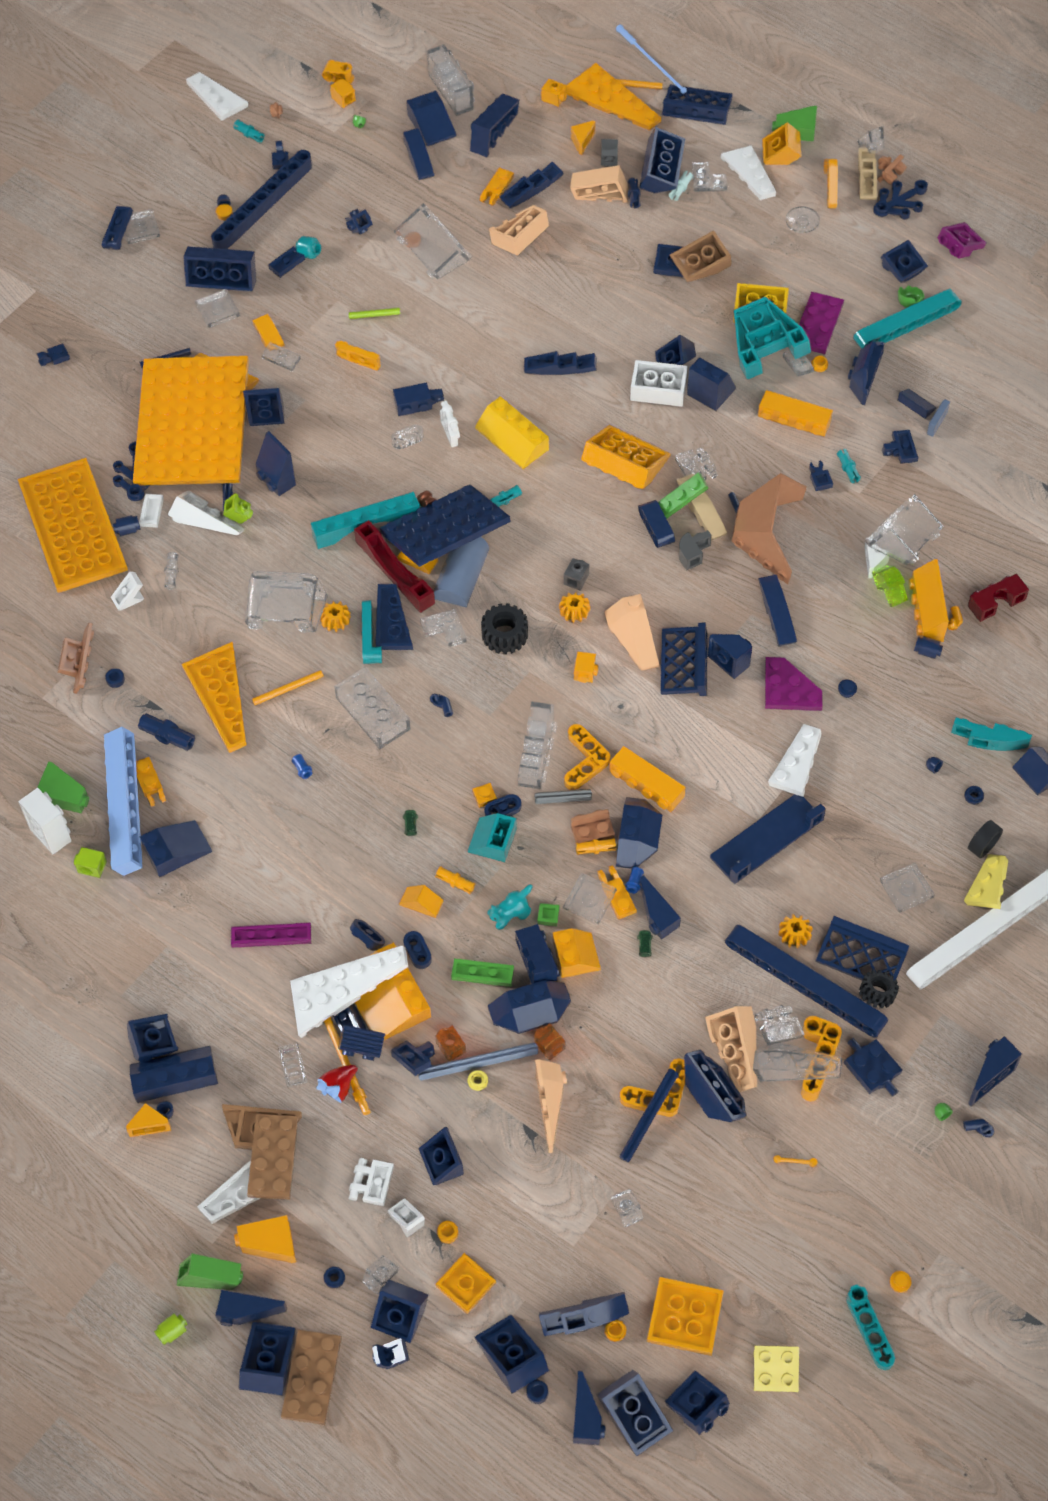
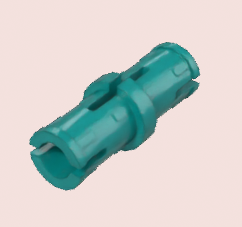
[233,119,265,143]
[837,449,861,483]
[490,485,522,507]

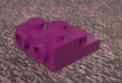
[937,222,986,259]

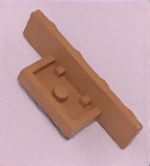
[58,623,94,694]

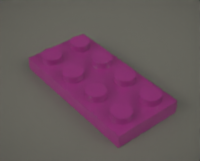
[799,291,844,355]

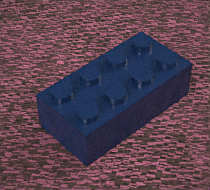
[183,246,256,291]

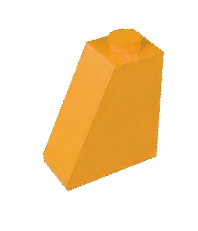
[234,1215,296,1263]

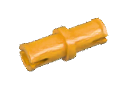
[575,838,616,855]
[435,866,476,895]

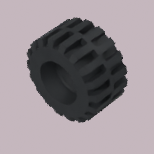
[481,603,528,654]

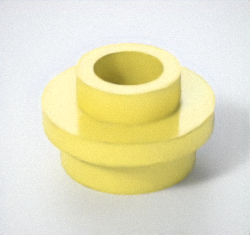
[468,1070,488,1091]

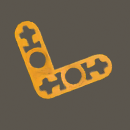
[824,159,838,209]
[564,724,610,790]
[620,1058,685,1117]

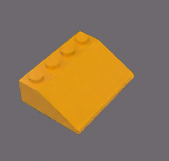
[581,425,671,489]
[355,942,431,1040]

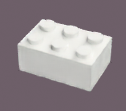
[630,360,688,407]
[18,788,71,855]

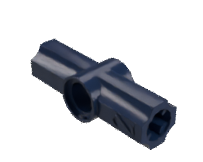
[138,713,196,751]

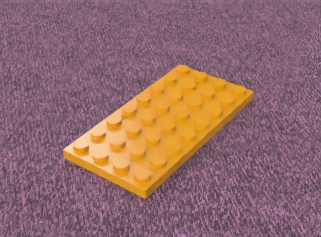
[18,458,128,593]

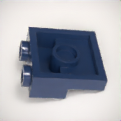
[665,1370,730,1435]

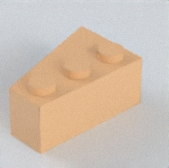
[570,165,629,203]
[489,205,549,256]

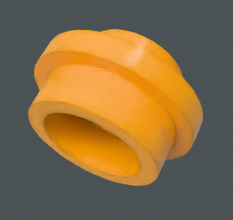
[811,355,828,372]
[889,1271,912,1293]
[605,1320,626,1342]

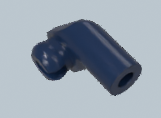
[430,693,453,717]

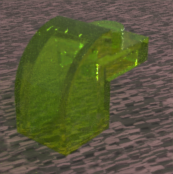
[872,565,909,607]

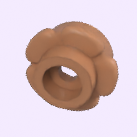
[270,102,283,118]

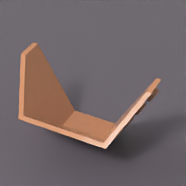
[732,473,807,584]

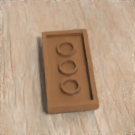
[247,1114,298,1200]
[281,1330,342,1425]

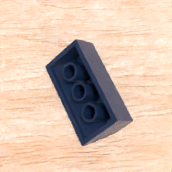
[639,127,685,194]
[130,1046,218,1103]

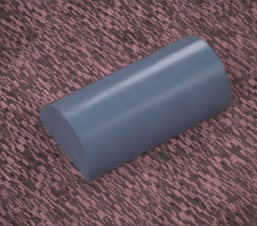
[433,537,489,608]

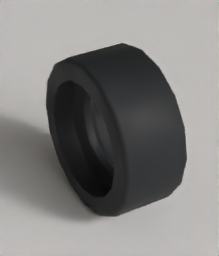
[968,820,1003,858]

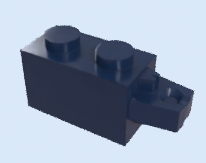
[393,382,444,416]

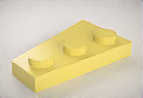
[964,854,1008,909]

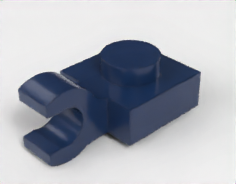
[272,141,289,170]
[37,343,70,366]

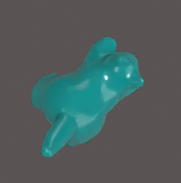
[487,884,533,930]

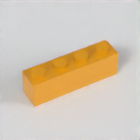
[758,390,833,437]
[609,746,686,812]

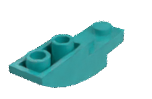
[951,717,1032,751]

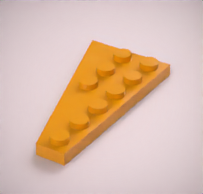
[566,63,661,131]
[182,641,247,753]

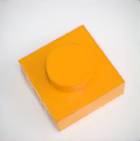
[472,783,497,808]

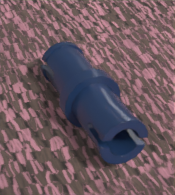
[627,177,641,209]

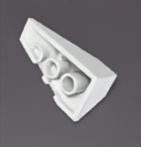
[168,490,244,535]

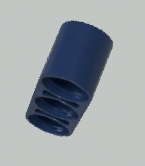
[638,500,675,548]

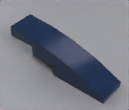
[499,161,564,209]
[524,351,597,375]
[758,574,797,647]

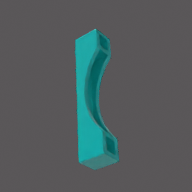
[311,492,420,549]

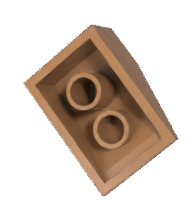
[670,230,731,282]

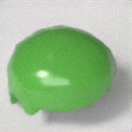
[898,285,925,308]

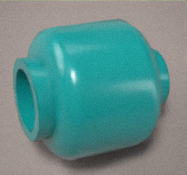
[295,236,321,259]

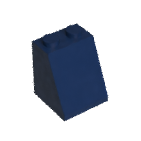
[687,357,736,411]

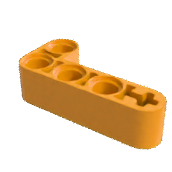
[801,1016,842,1102]

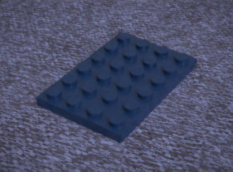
[380,484,511,567]

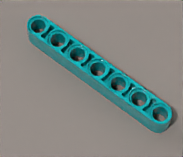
[853,289,962,349]

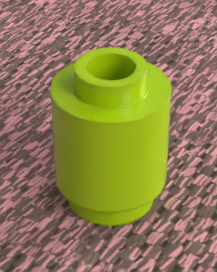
[154,1313,188,1345]

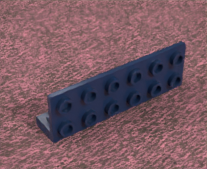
[710,794,826,885]

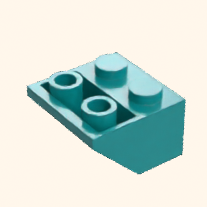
[468,813,517,862]

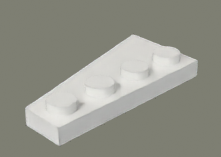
[186,72,249,121]
[721,145,776,200]
[768,724,822,797]
[197,1160,260,1224]

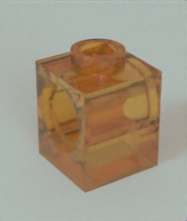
[534,1023,565,1061]
[435,1025,466,1062]

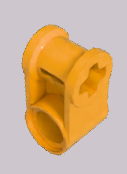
[322,60,354,84]

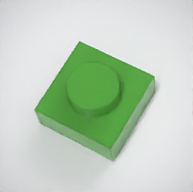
[537,903,560,927]

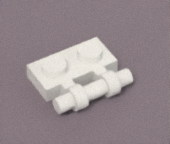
[440,401,460,448]
[349,1158,394,1206]

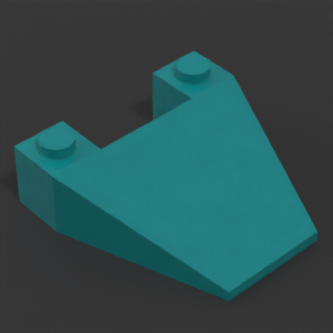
[734,297,811,380]

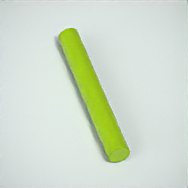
[349,308,400,319]

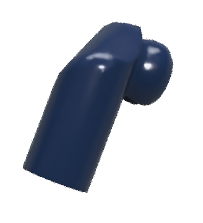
[963,1119,994,1138]

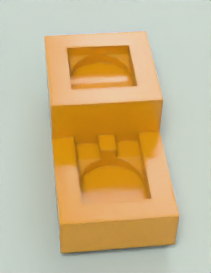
[252,314,284,352]

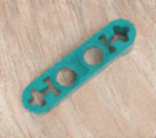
[362,600,382,664]
[846,1284,895,1370]

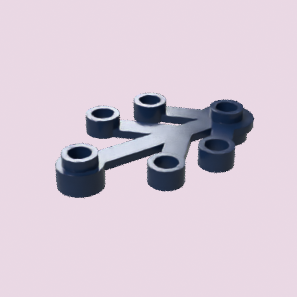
[873,180,928,220]
[113,441,151,501]

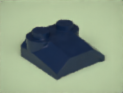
[881,239,928,283]
[127,1014,178,1063]

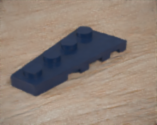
[376,584,413,650]

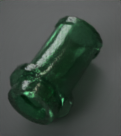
[403,810,418,836]
[637,930,653,957]

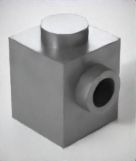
[564,558,589,591]

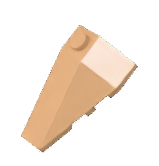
[705,1006,757,1092]

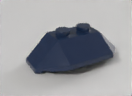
[848,341,885,405]
[616,797,663,869]
[488,980,571,1034]
[684,1049,747,1122]

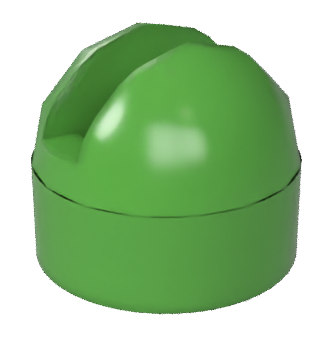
[353,115,366,129]
[934,1103,953,1121]

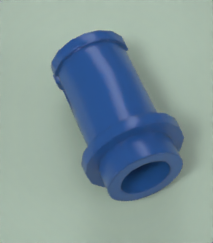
[291,754,312,779]
[625,867,644,894]

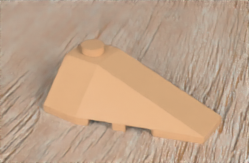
[604,594,659,671]
[535,1059,567,1153]

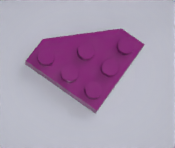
[765,657,823,711]

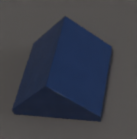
[1012,747,1048,796]
[418,1127,464,1186]

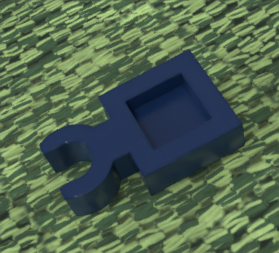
[809,460,833,491]

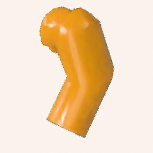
[947,606,963,630]

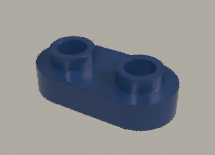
[484,794,522,816]
[350,919,385,951]
[403,931,432,969]

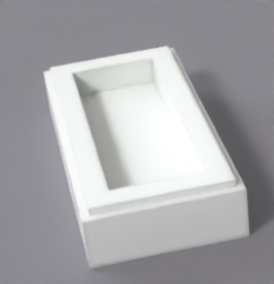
[139,494,164,528]

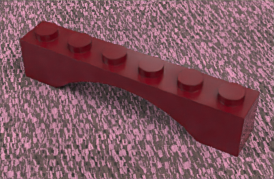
[354,520,435,613]

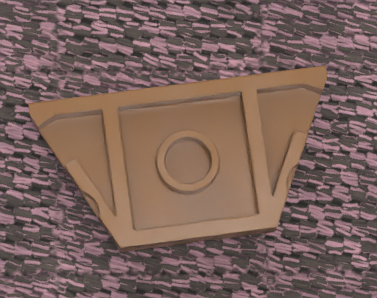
[222,1104,302,1150]

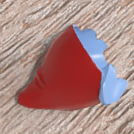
[316,1065,358,1103]

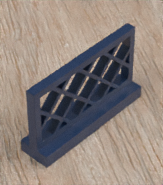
[662,84,733,125]
[660,622,708,696]
[815,916,910,980]

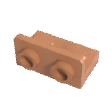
[571,809,615,843]

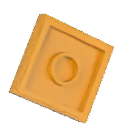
[435,1253,496,1314]

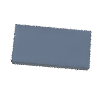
[927,399,950,437]

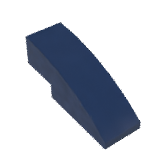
[403,128,434,180]

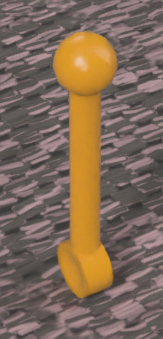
[773,1155,818,1167]

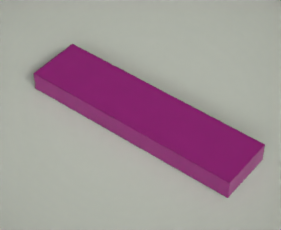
[231,923,312,948]

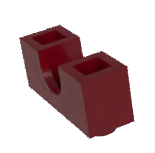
[968,573,1029,622]

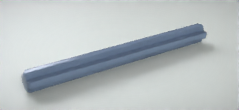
[418,1042,538,1081]

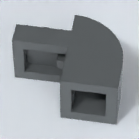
[601,139,618,166]
[679,530,712,571]

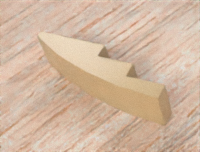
[858,148,877,200]
[677,473,727,541]

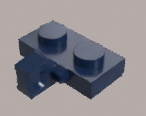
[882,430,919,464]
[391,1041,435,1076]

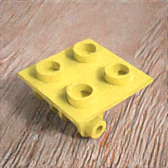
[754,1346,799,1392]

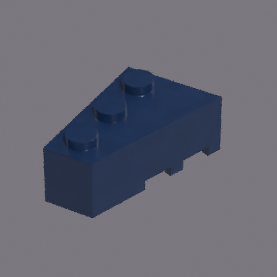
[515,924,560,984]

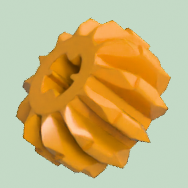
[559,592,590,623]
[319,600,351,633]
[778,913,813,949]

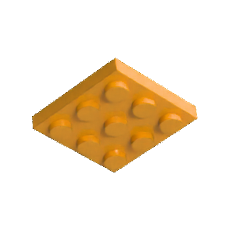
[647,1277,724,1356]

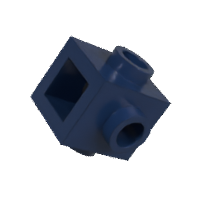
[345,208,373,234]

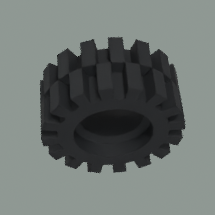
[859,970,899,1009]

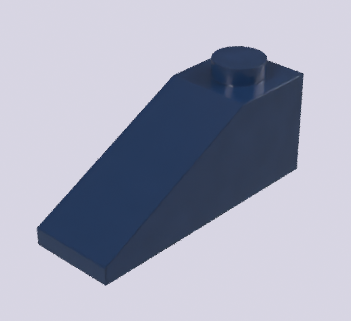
[640,875,681,940]
[215,1290,287,1327]
[573,1371,606,1446]

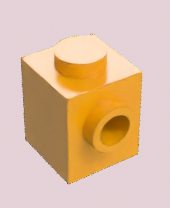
[330,78,356,108]
[541,79,567,107]
[574,651,599,683]

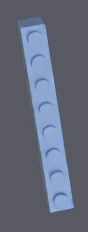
[104,727,143,876]

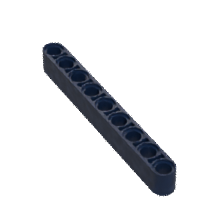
[211,150,312,249]
[725,925,888,1038]

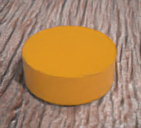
[216,204,233,221]
[437,1221,459,1244]

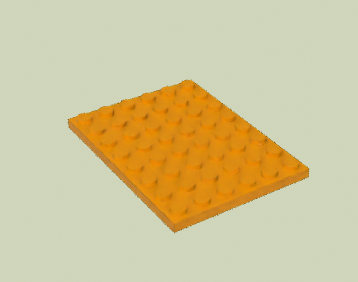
[133,356,249,485]

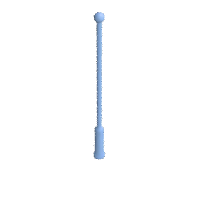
[616,24,687,94]

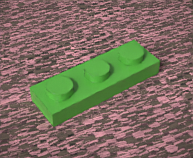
[658,472,709,519]
[451,958,514,987]

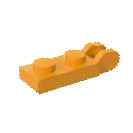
[480,167,514,206]
[335,340,381,371]
[136,757,166,807]
[597,865,637,920]

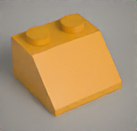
[762,122,801,165]
[552,928,601,978]

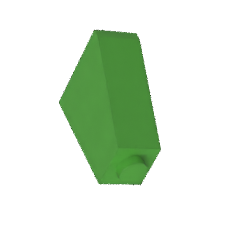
[772,106,817,141]
[37,761,89,814]
[176,1254,243,1290]

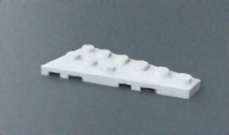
[290,945,408,1038]

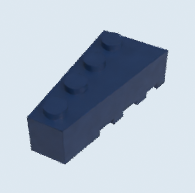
[470,93,520,157]

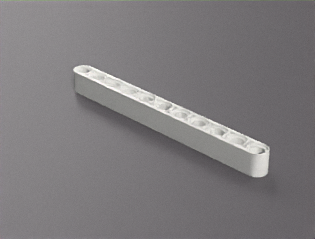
[906,870,1048,990]

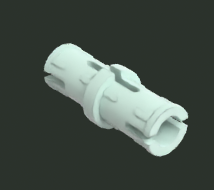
[669,171,693,201]

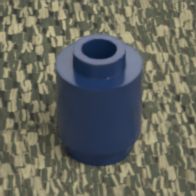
[113,515,141,537]
[914,636,943,659]

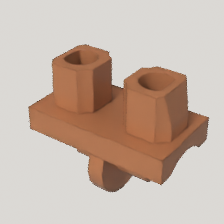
[877,154,907,185]

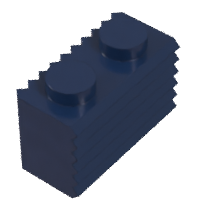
[338,1025,385,1061]

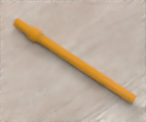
[324,1016,371,1115]

